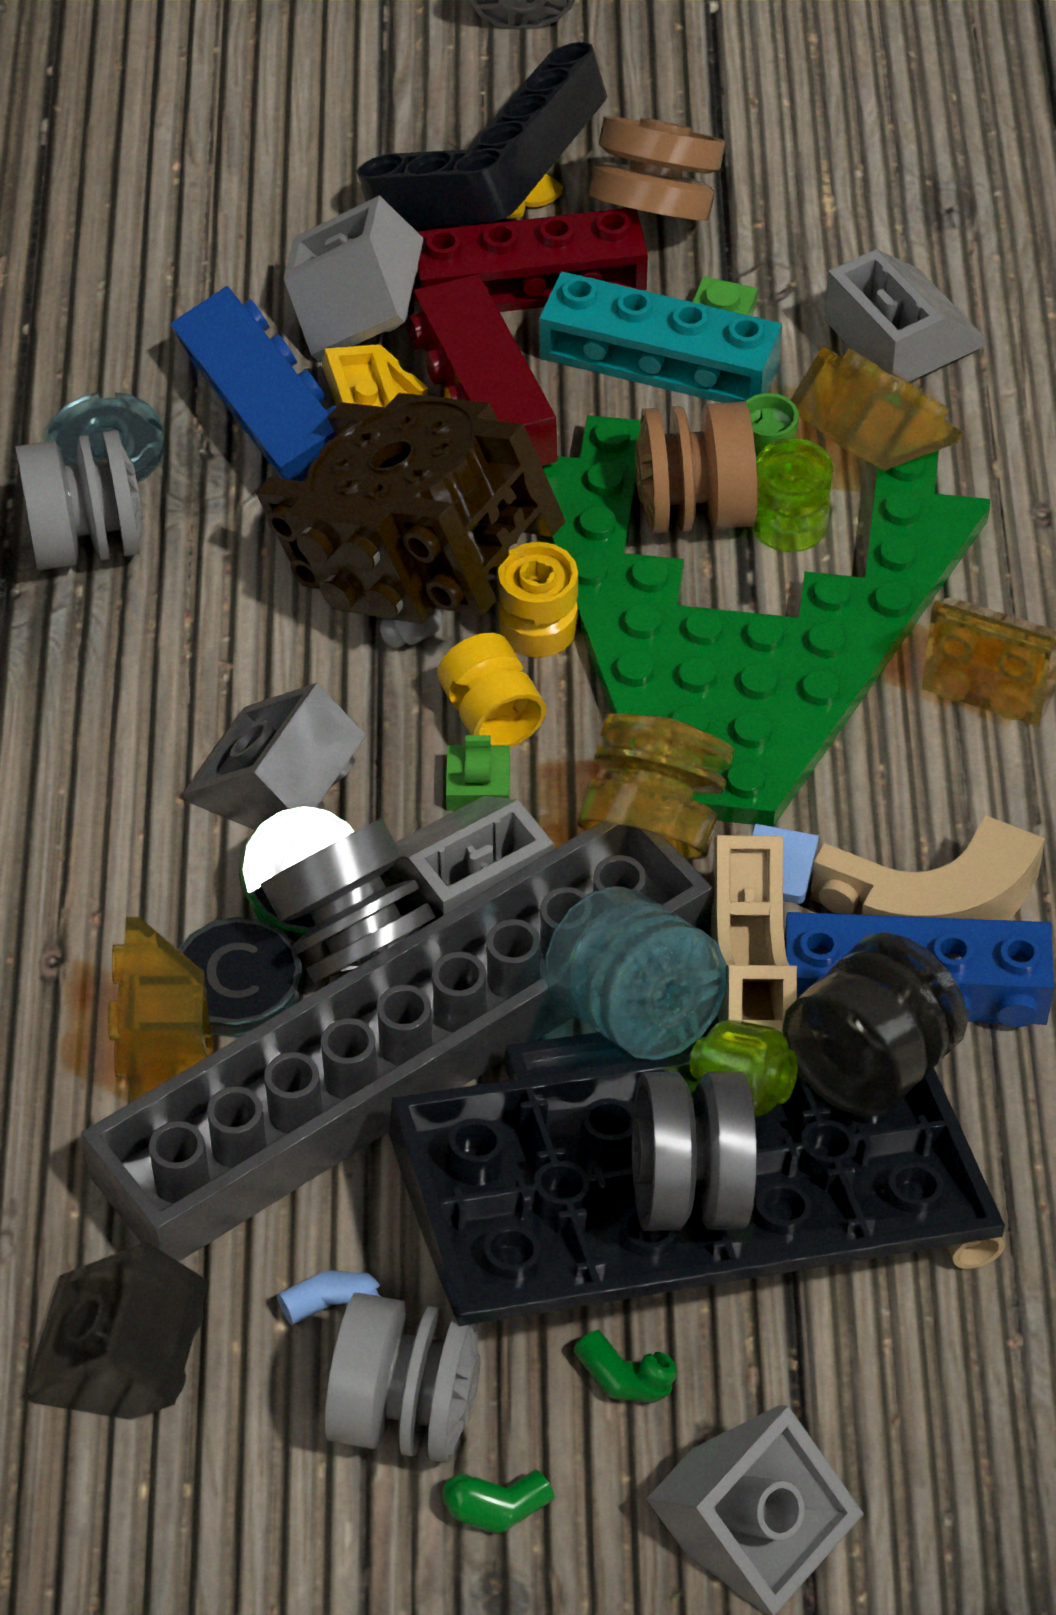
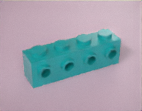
[539,271,782,403]

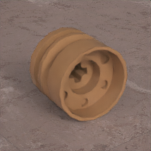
[635,401,757,534]

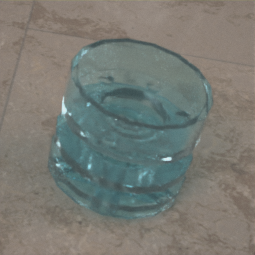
[546,886,726,1060]

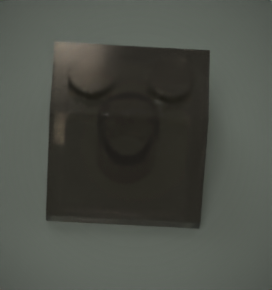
[23,1241,209,1420]

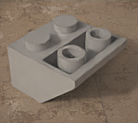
[284,195,424,362]
[824,249,986,391]
[386,796,554,925]

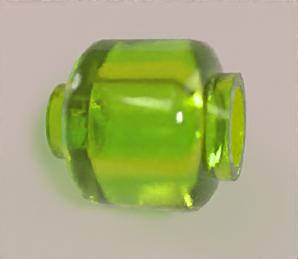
[690,1019,798,1116]

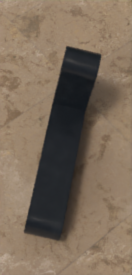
[357,42,607,227]

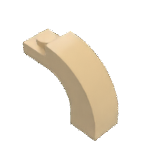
[810,815,1045,920]
[711,835,797,1034]

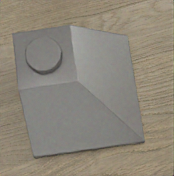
[646,1405,864,1615]

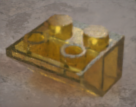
[790,346,964,470]
[922,597,1056,727]
[108,917,214,1102]

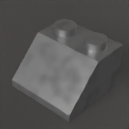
[182,683,366,830]

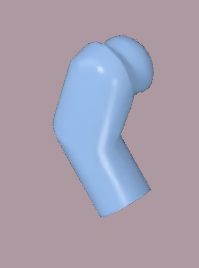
[277,1270,380,1325]

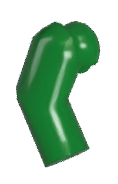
[573,1330,677,1403]
[442,1469,555,1533]

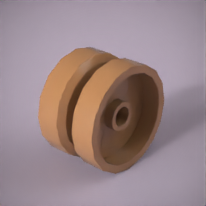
[588,116,726,221]

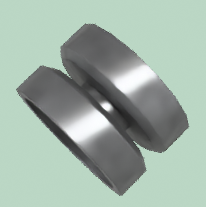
[632,1071,756,1231]

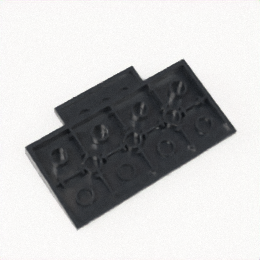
[389,1014,1005,1326]

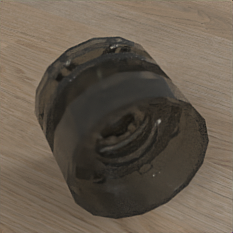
[782,932,968,1117]

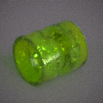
[752,438,834,552]

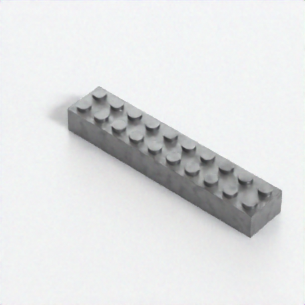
[81,803,712,1271]

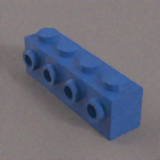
[170,285,336,482]
[784,912,1054,1027]

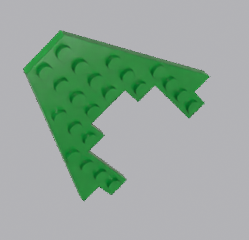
[542,415,991,827]

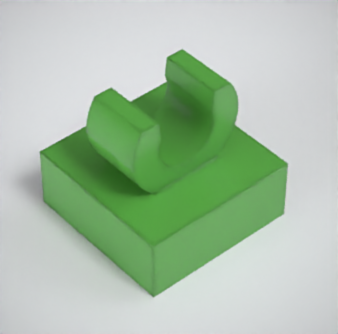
[446,735,510,811]

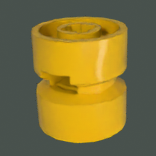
[498,541,578,658]
[437,632,546,748]

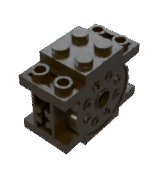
[255,393,566,624]

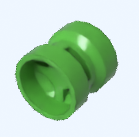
[745,393,799,476]

